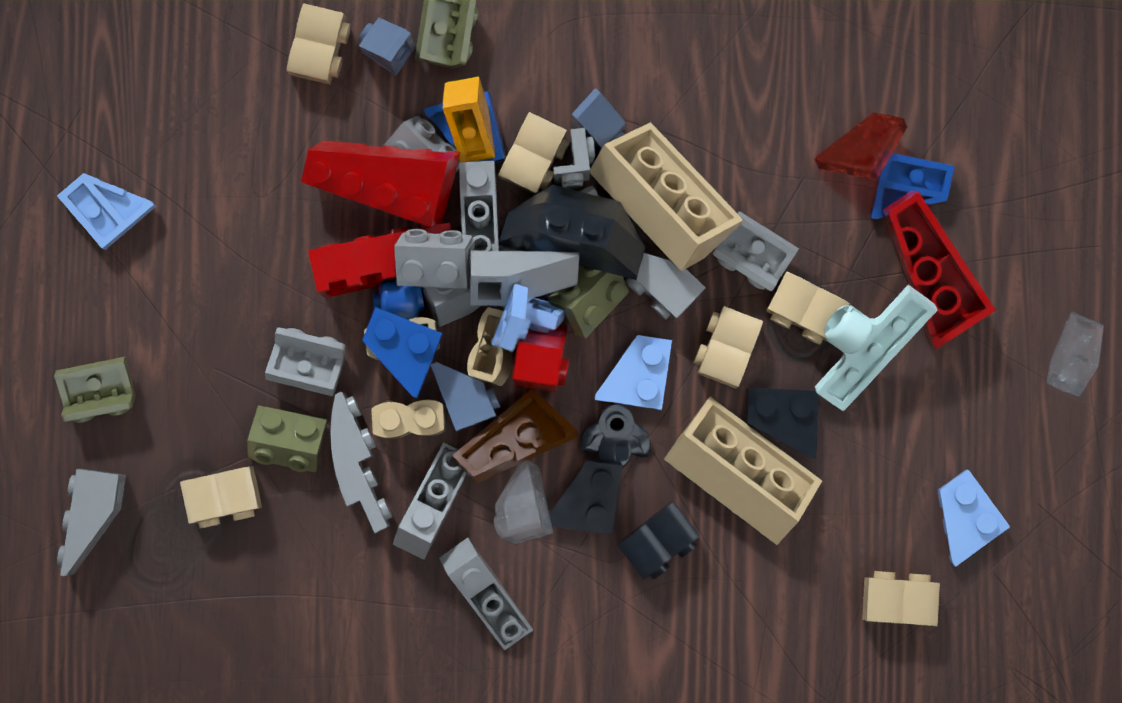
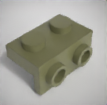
[415,0,478,69]
[548,266,629,339]
[54,357,136,423]
[247,405,327,472]

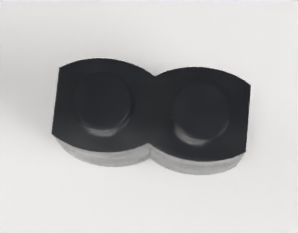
[617,501,700,580]

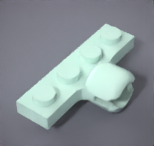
[815,285,937,411]

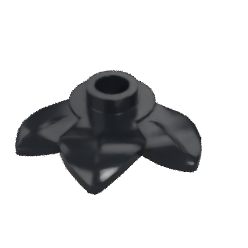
[581,404,651,469]

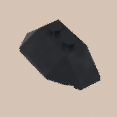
[499,185,645,280]

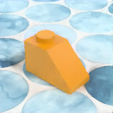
[443,77,495,163]

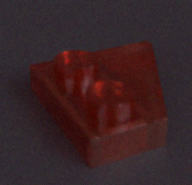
[815,112,907,181]

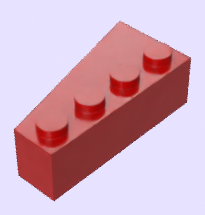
[301,140,461,227]
[883,190,996,350]
[308,219,452,299]
[513,323,569,393]

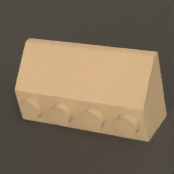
[590,122,743,271]
[664,397,822,545]

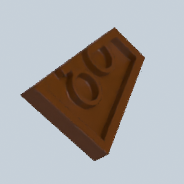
[452,389,579,483]

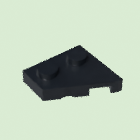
[746,388,819,459]
[545,458,622,535]

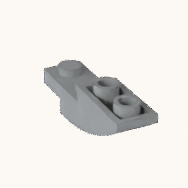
[331,392,393,533]

